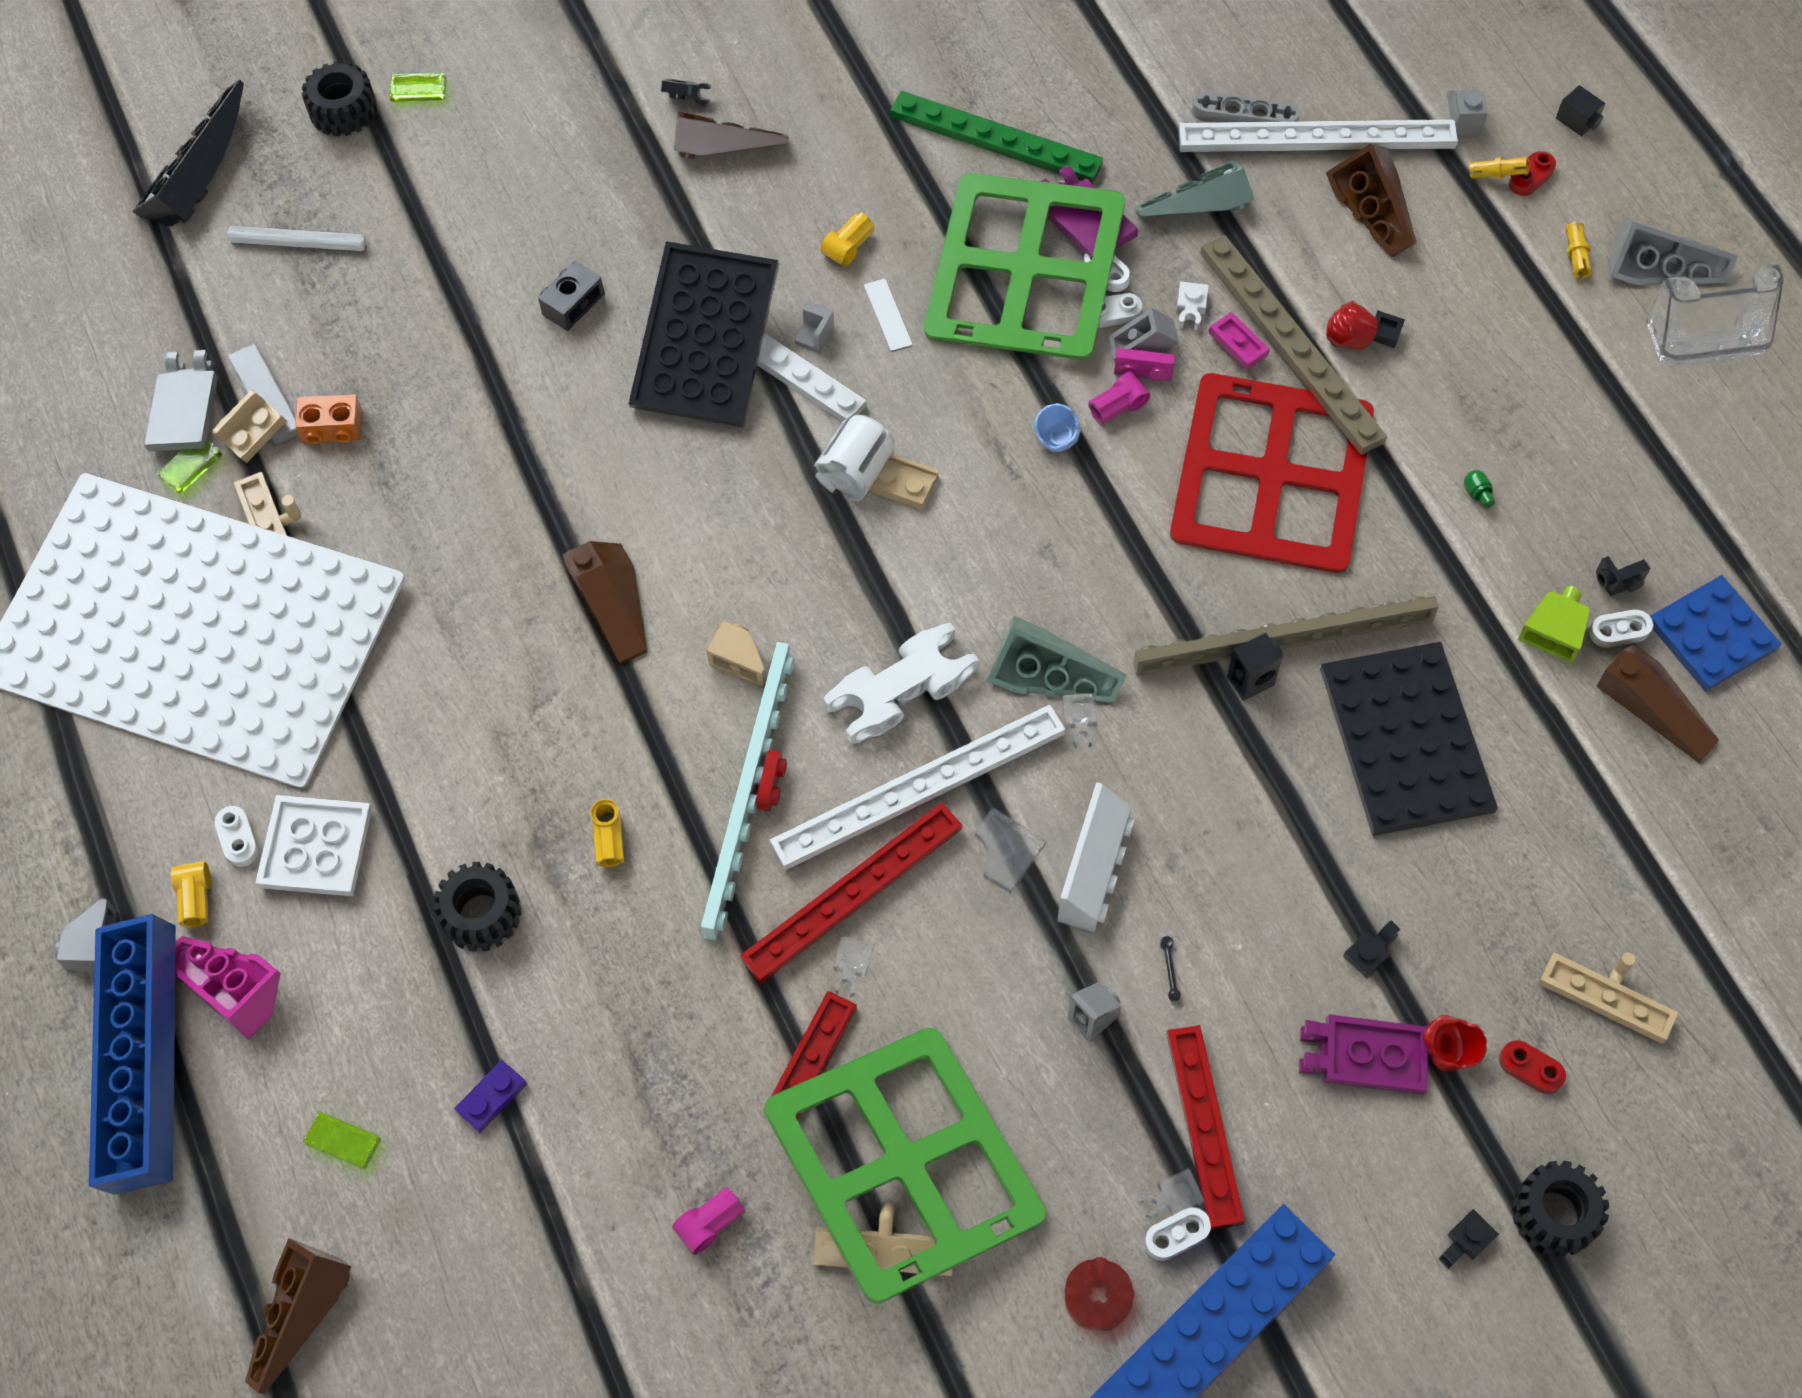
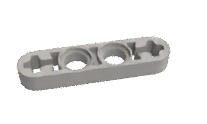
[1192,92,1300,123]

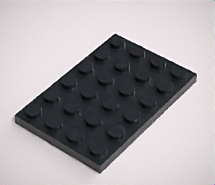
[629,241,779,427]
[1320,642,1498,836]

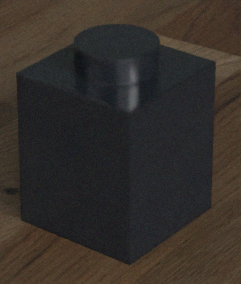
[1556,85,1605,137]

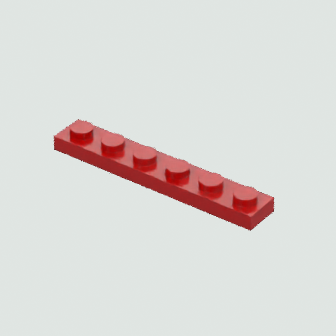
[1166,1025,1245,1230]

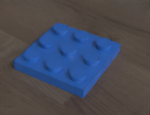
[1650,575,1782,692]

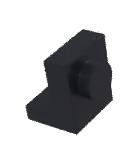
[1596,556,1651,596]

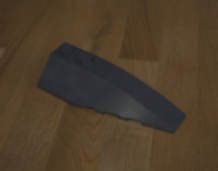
[132,80,244,227]

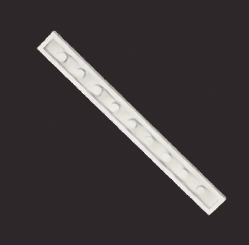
[1178,120,1458,152]
[770,705,1065,870]

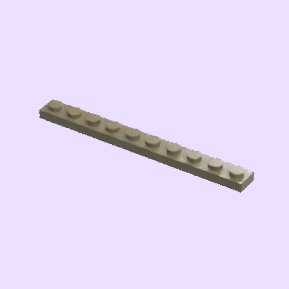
[1201,235,1387,455]
[1133,596,1439,676]

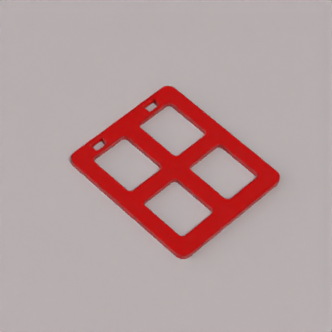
[1170,373,1374,573]

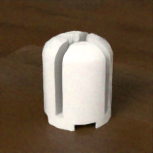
[814,415,894,502]

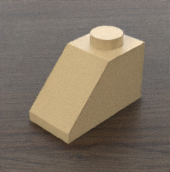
[706,621,766,687]

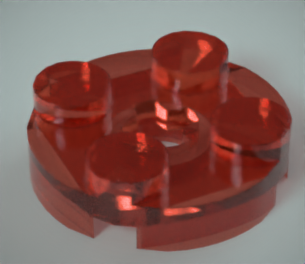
[1064,1257,1135,1331]

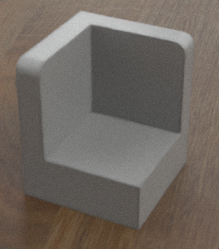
[795,301,835,353]

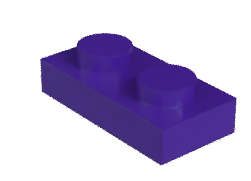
[454,1059,527,1133]

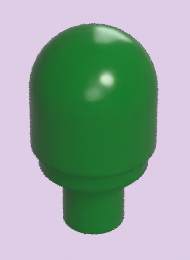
[1464,470,1495,508]

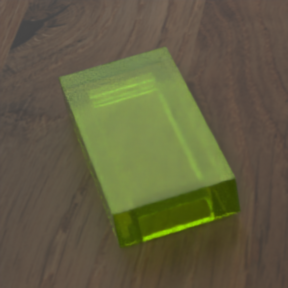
[389,73,446,102]
[157,440,222,494]
[303,1111,381,1170]

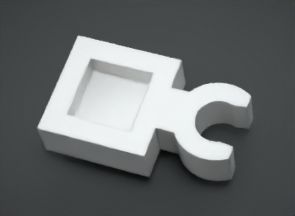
[1176,281,1209,330]

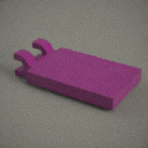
[1040,165,1138,260]
[1299,1014,1428,1095]

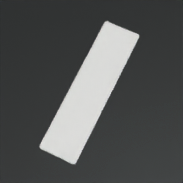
[864,279,912,351]

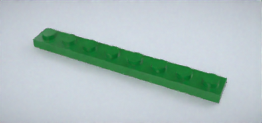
[890,91,1103,184]

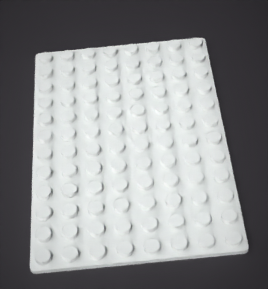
[0,473,405,789]

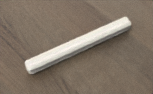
[227,226,366,251]

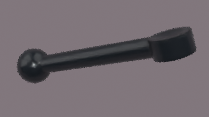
[1160,936,1181,1002]

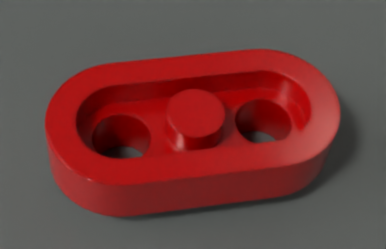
[1508,151,1556,196]
[756,750,787,811]
[1499,1040,1566,1094]

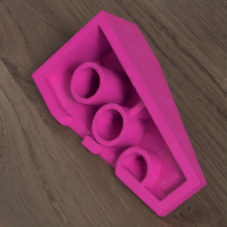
[175,936,281,1039]

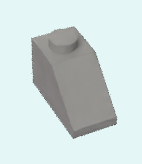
[1447,89,1488,136]
[1108,308,1179,361]
[55,899,117,972]
[1068,982,1121,1042]

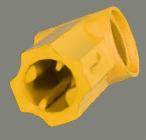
[820,212,875,267]
[590,799,625,868]
[171,861,211,928]

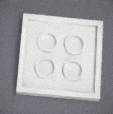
[255,795,372,897]

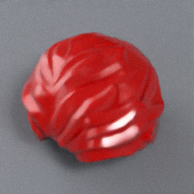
[1326,301,1378,350]
[1423,1015,1487,1072]

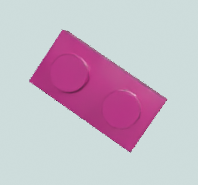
[1209,312,1270,370]
[1114,348,1175,381]

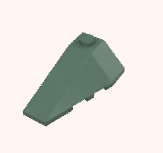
[1134,160,1255,216]
[987,616,1126,703]

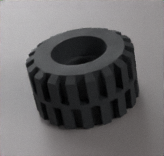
[302,61,377,136]
[433,862,521,952]
[1512,1161,1609,1257]

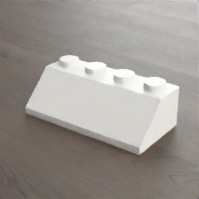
[1057,782,1135,932]

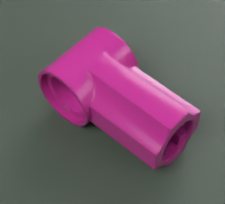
[1088,372,1151,424]
[672,1187,745,1255]

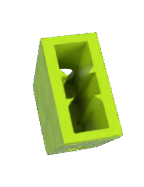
[1517,586,1590,663]

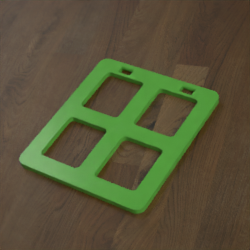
[924,173,1125,360]
[764,1028,1046,1304]

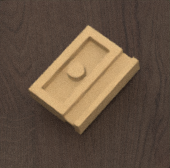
[869,454,939,510]

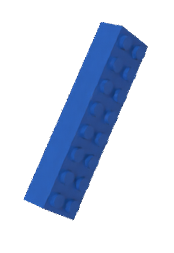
[89,914,176,1195]
[1090,1204,1335,1398]

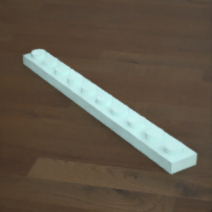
[701,642,794,941]

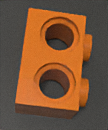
[295,394,362,444]

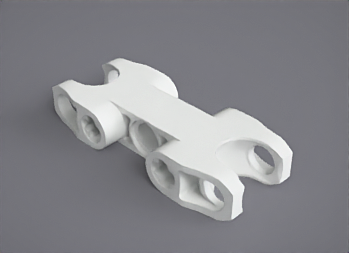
[823,623,979,744]

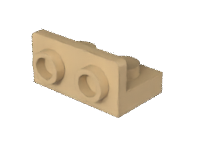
[212,390,287,463]

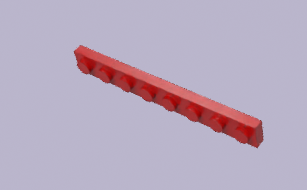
[740,802,962,984]

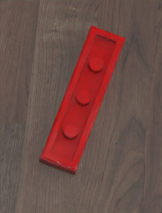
[771,991,857,1121]

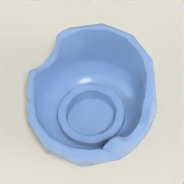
[1034,403,1081,452]

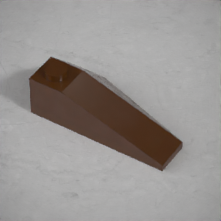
[1326,143,1417,257]
[563,541,647,665]
[1596,644,1719,763]
[245,1238,352,1394]

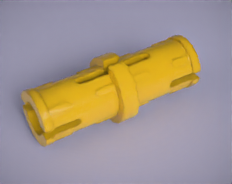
[1470,156,1530,179]
[1565,222,1592,278]

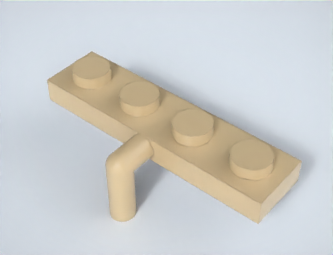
[233,472,301,536]
[1538,952,1678,1044]
[813,1200,953,1276]

